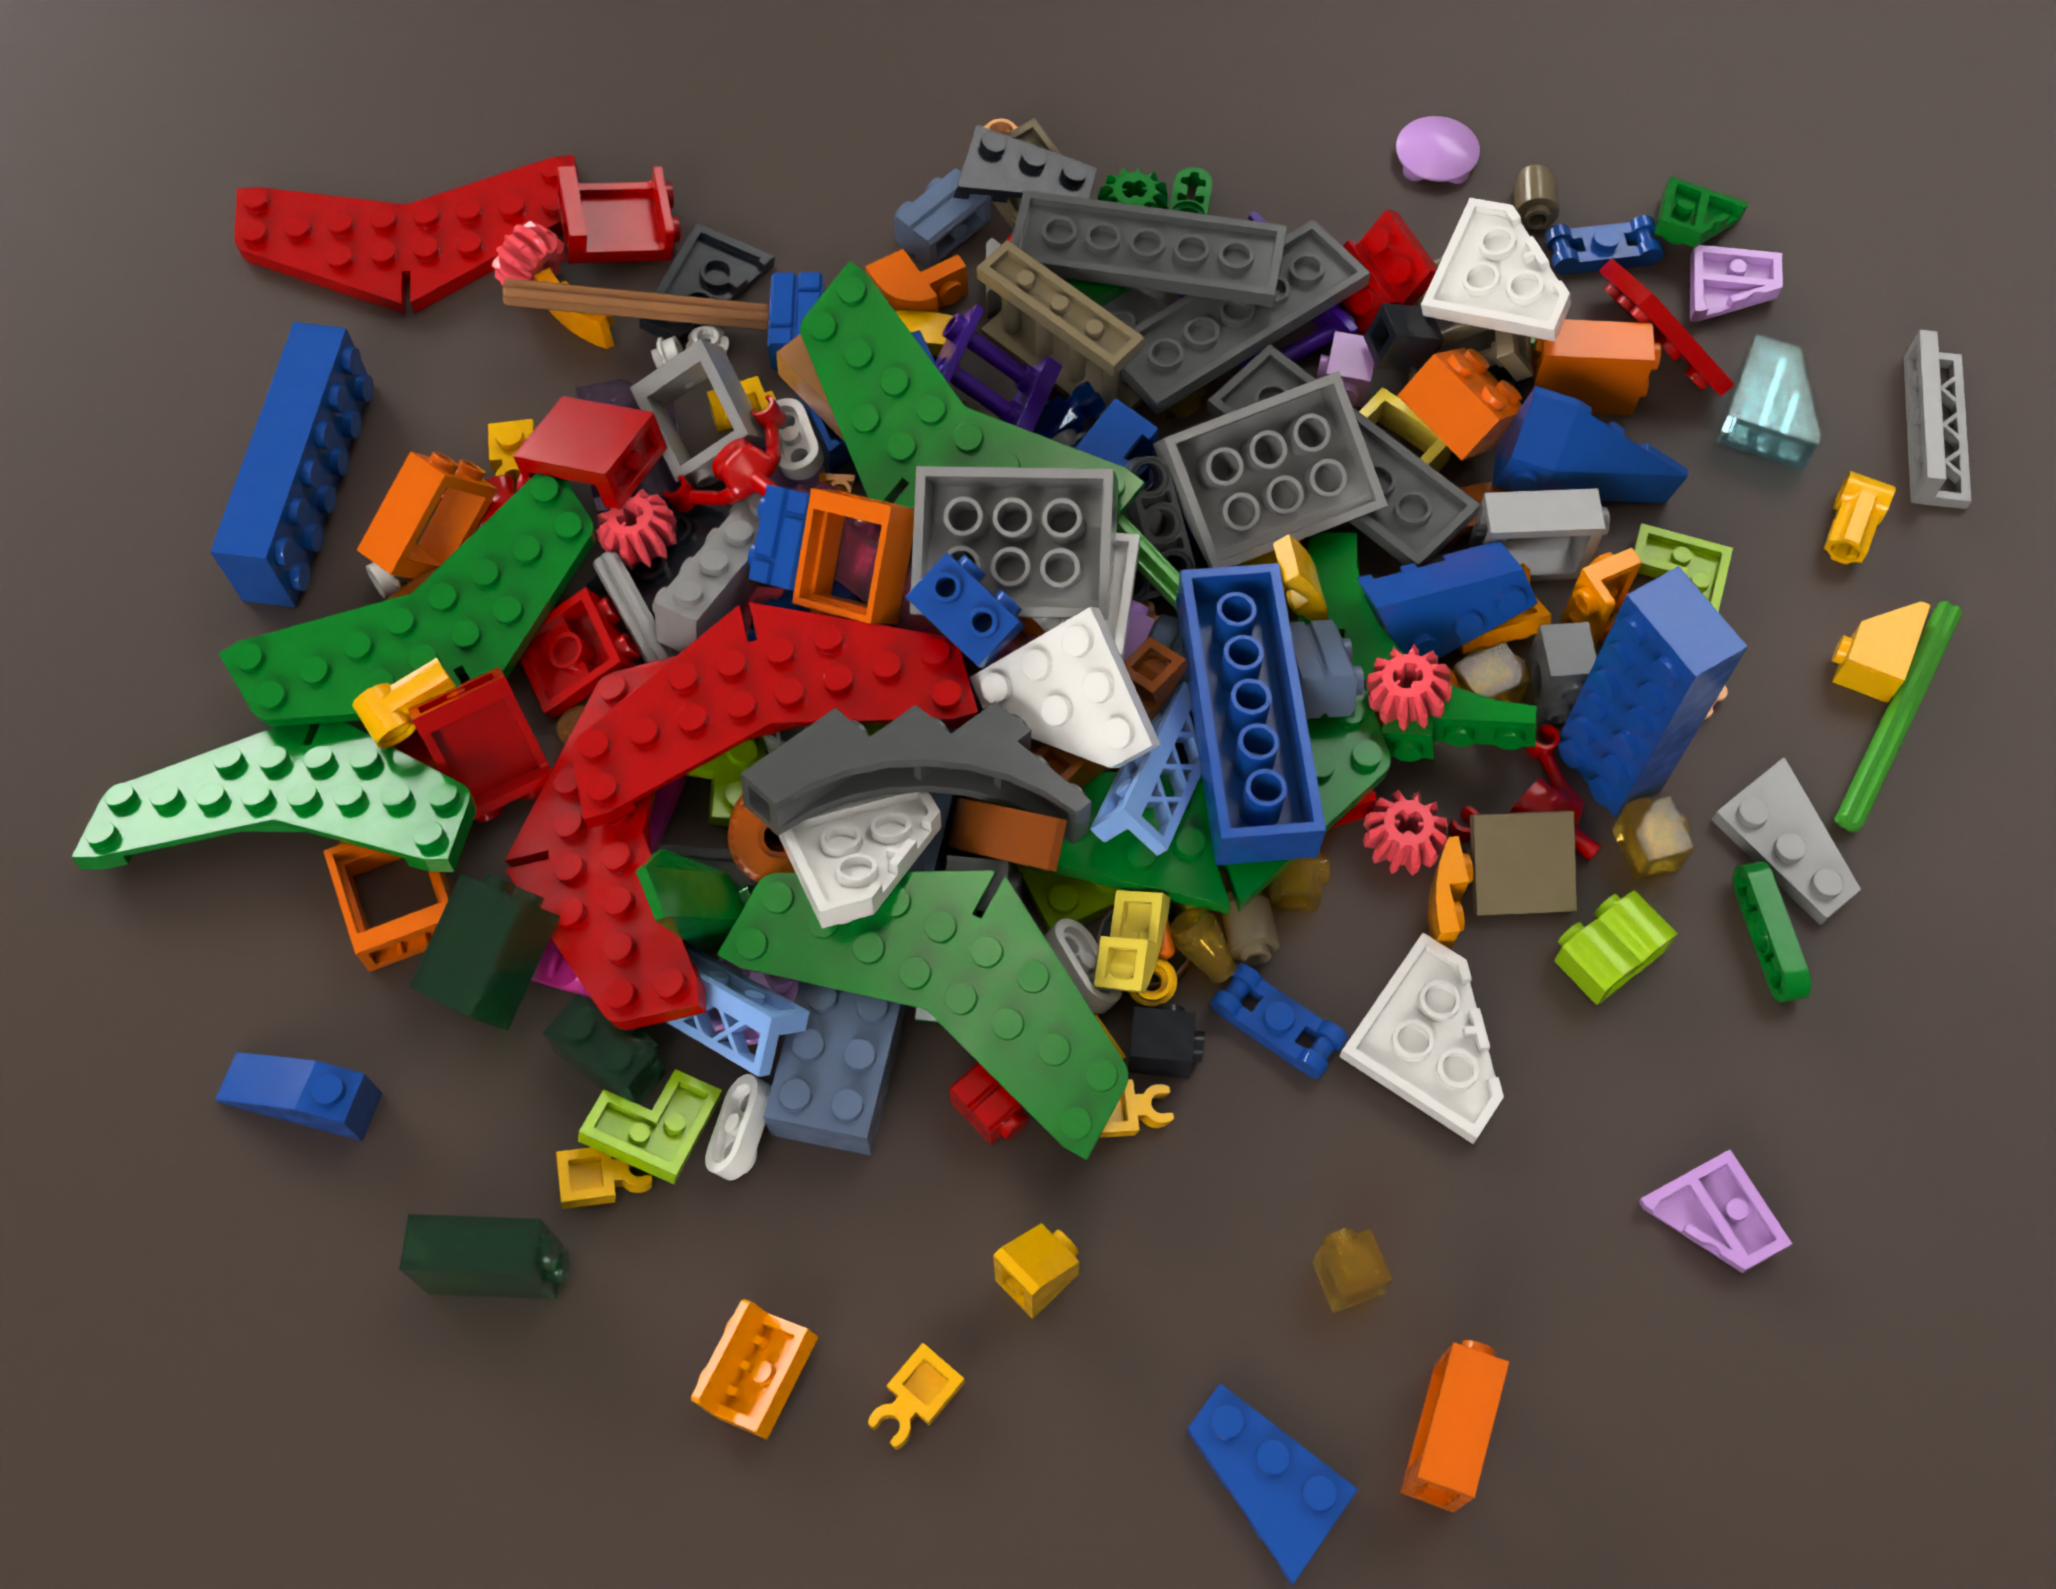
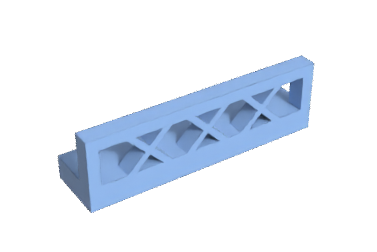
[1090,681,1201,856]
[666,943,810,1077]

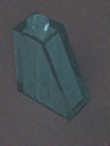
[1716,334,1821,470]

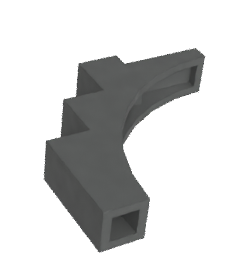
[741,701,1091,844]

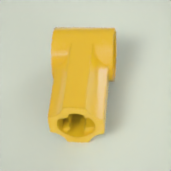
[1823,471,1896,565]
[352,658,456,749]

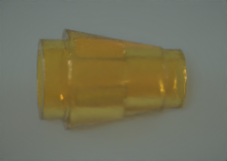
[1170,907,1237,983]

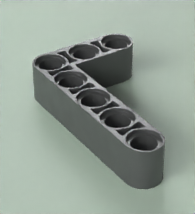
[1124,456,1195,602]

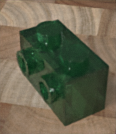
[543,994,666,1105]

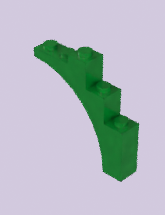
[1298,532,1537,762]

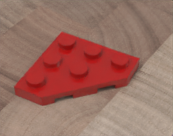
[1599,258,1735,397]

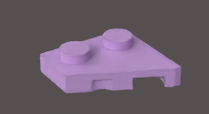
[1690,245,1783,322]
[1639,1149,1793,1273]

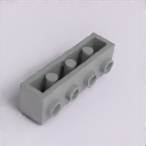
[652,492,762,652]

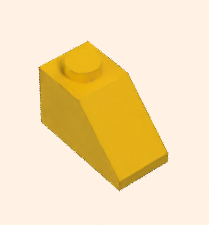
[1831,601,1930,703]
[993,1223,1080,1319]

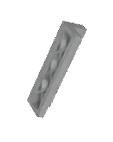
[1903,329,1972,509]

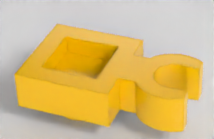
[488,419,536,480]
[1099,1079,1174,1138]
[556,1147,652,1209]
[868,1343,965,1450]

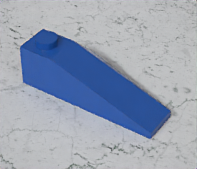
[1492,386,1688,503]

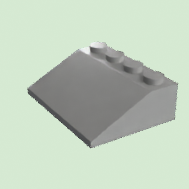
[1153,371,1388,568]
[910,466,1118,620]

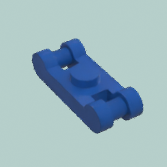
[1544,215,1664,275]
[1209,963,1349,1080]

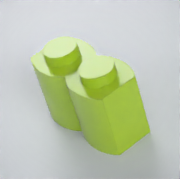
[1554,890,1678,1005]

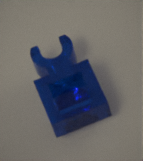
[1033,381,1107,439]

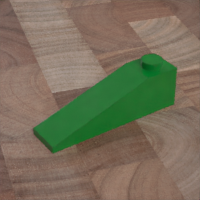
[636,849,752,952]

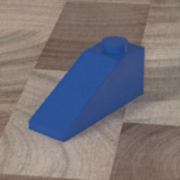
[215,1052,382,1141]

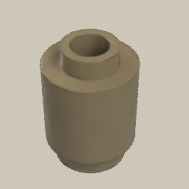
[1513,165,1559,230]
[1221,891,1280,966]

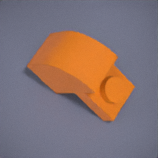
[865,249,968,313]

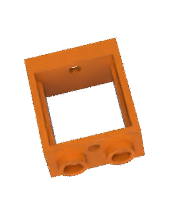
[357,451,498,579]
[792,488,914,624]
[323,841,466,972]
[1400,1340,1509,1513]

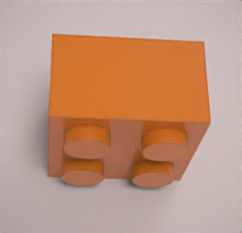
[1397,347,1522,460]

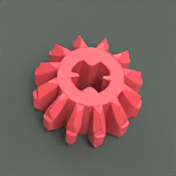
[492,220,566,286]
[596,488,678,570]
[1366,644,1452,732]
[1363,789,1448,876]

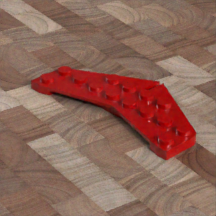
[234,155,578,314]
[572,602,978,828]
[504,656,706,1030]

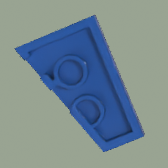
[1186,1383,1358,1586]

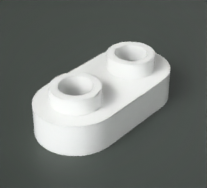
[776,398,824,480]
[1044,918,1122,1014]
[705,1074,771,1181]

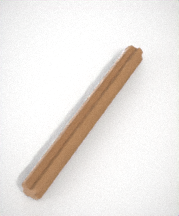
[503,278,769,331]

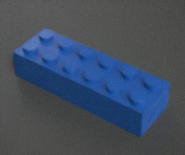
[210,322,374,608]
[1176,563,1326,865]
[1557,566,1748,818]

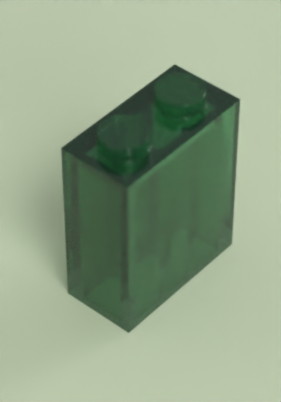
[409,873,560,1031]
[399,1214,570,1299]

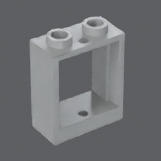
[630,339,765,488]
[1467,488,1610,581]

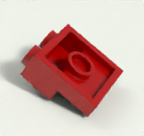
[1338,209,1438,336]
[520,587,641,719]

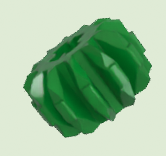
[1098,166,1170,210]

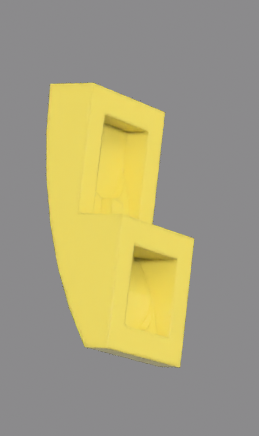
[1093,890,1171,993]

